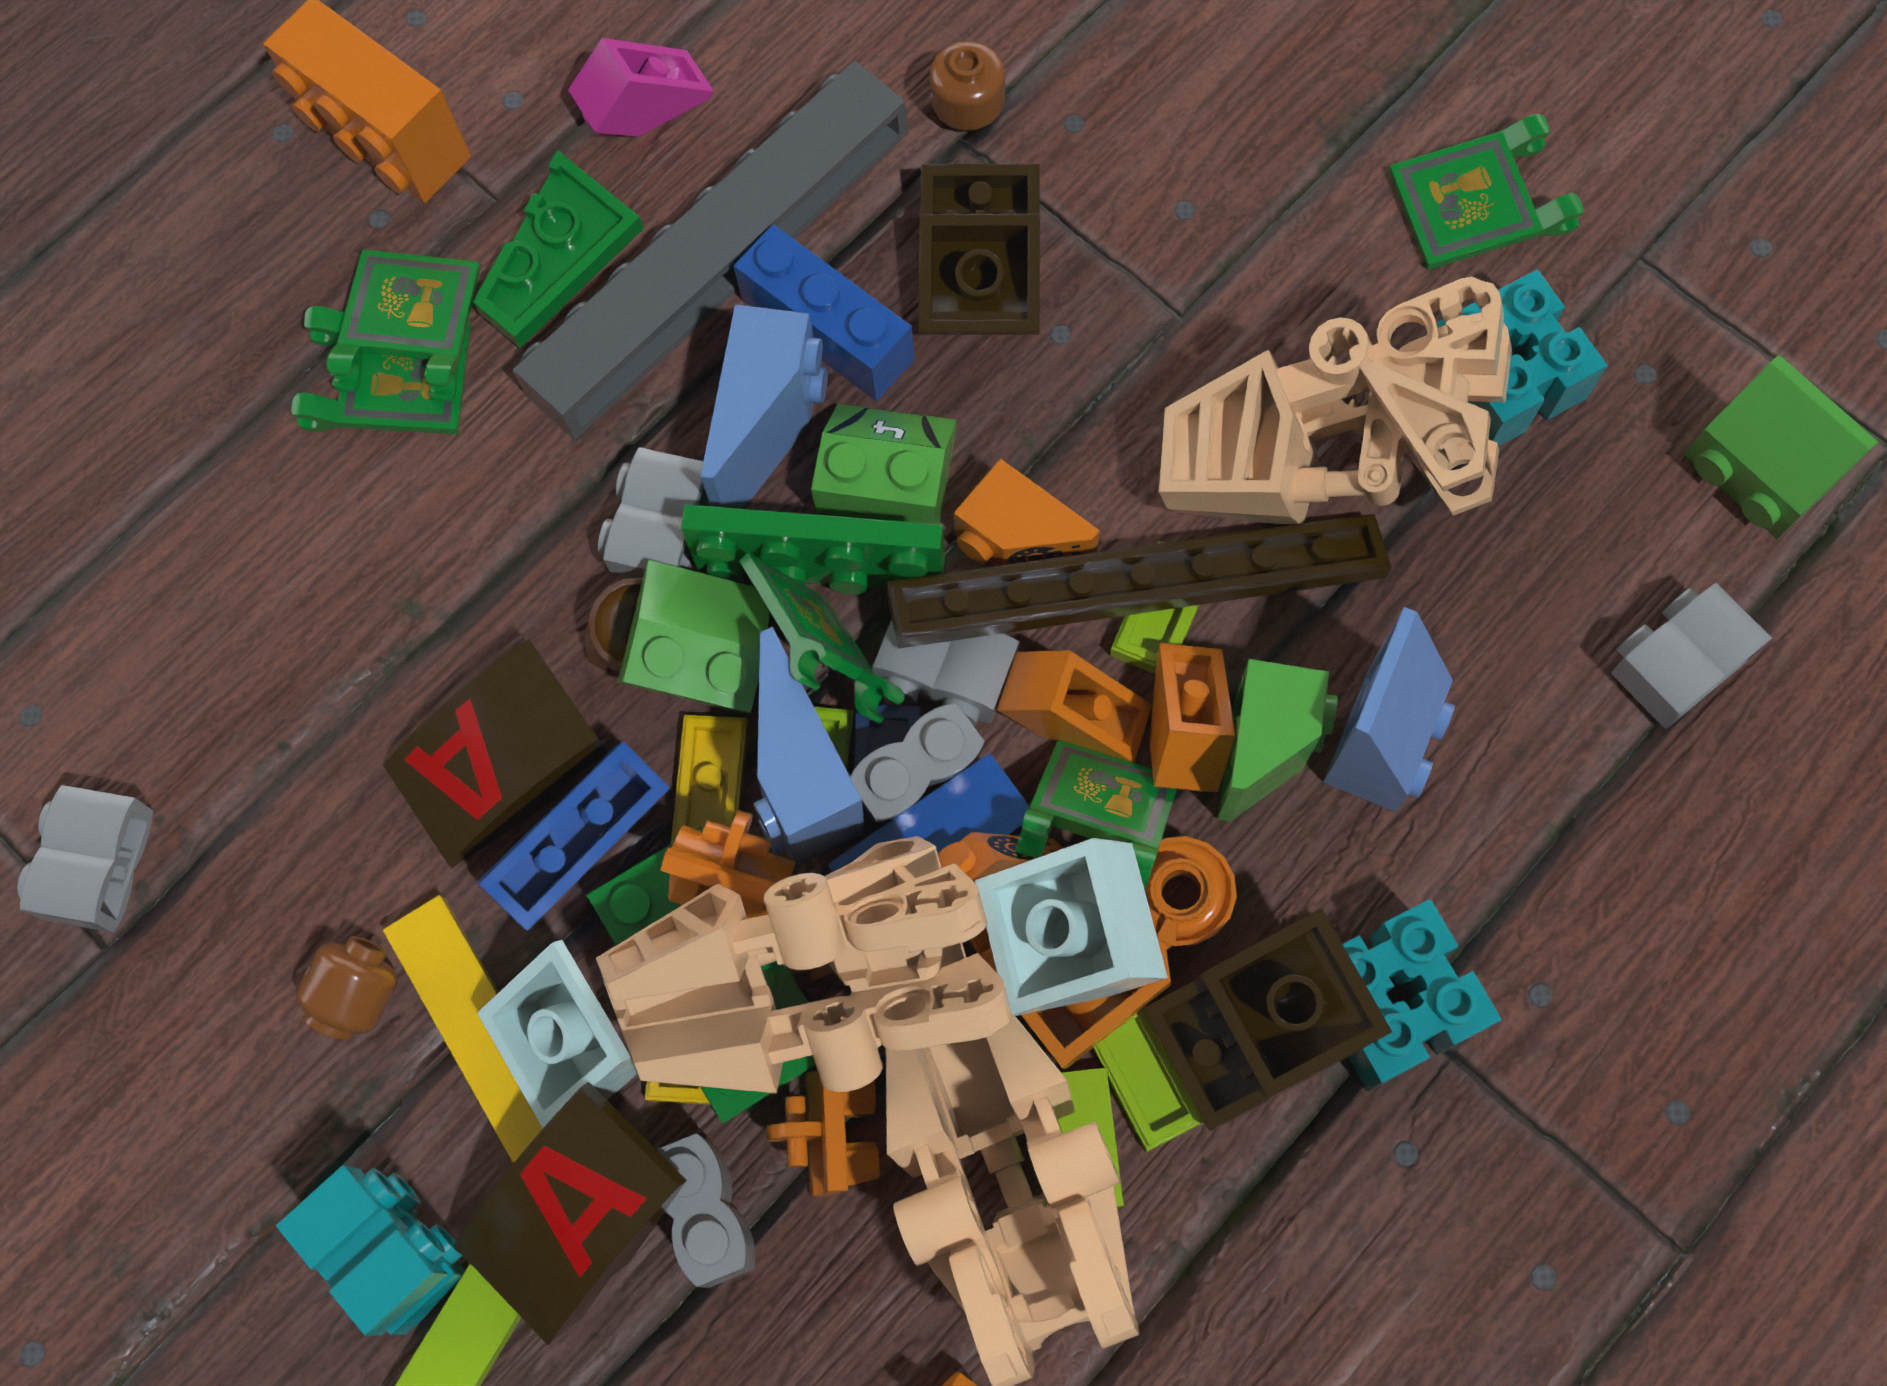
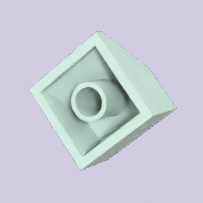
[975,838,1168,1016]
[477,940,637,1128]

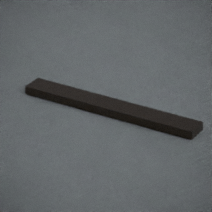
[886,514,1392,649]

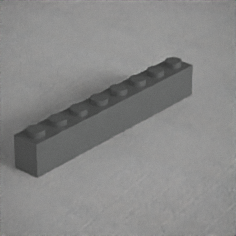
[513,60,908,441]

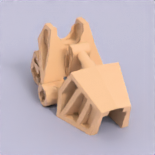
[1159,276,1512,525]
[596,836,1013,1093]
[886,1016,1139,1386]

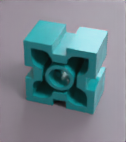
[1436,269,1608,446]
[1343,898,1502,1092]
[276,1165,465,1336]

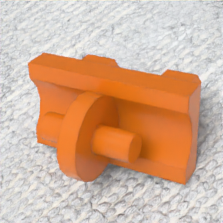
[660,810,796,919]
[766,1071,880,1197]

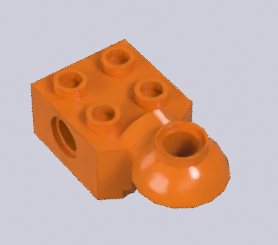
[980,836,1237,1069]

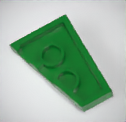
[473,150,644,348]

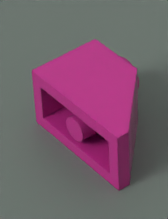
[568,38,714,137]

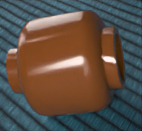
[930,41,1005,131]
[296,936,398,1041]

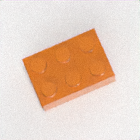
[263,0,472,204]

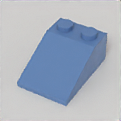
[700,305,828,509]
[1323,607,1455,812]
[753,627,865,868]

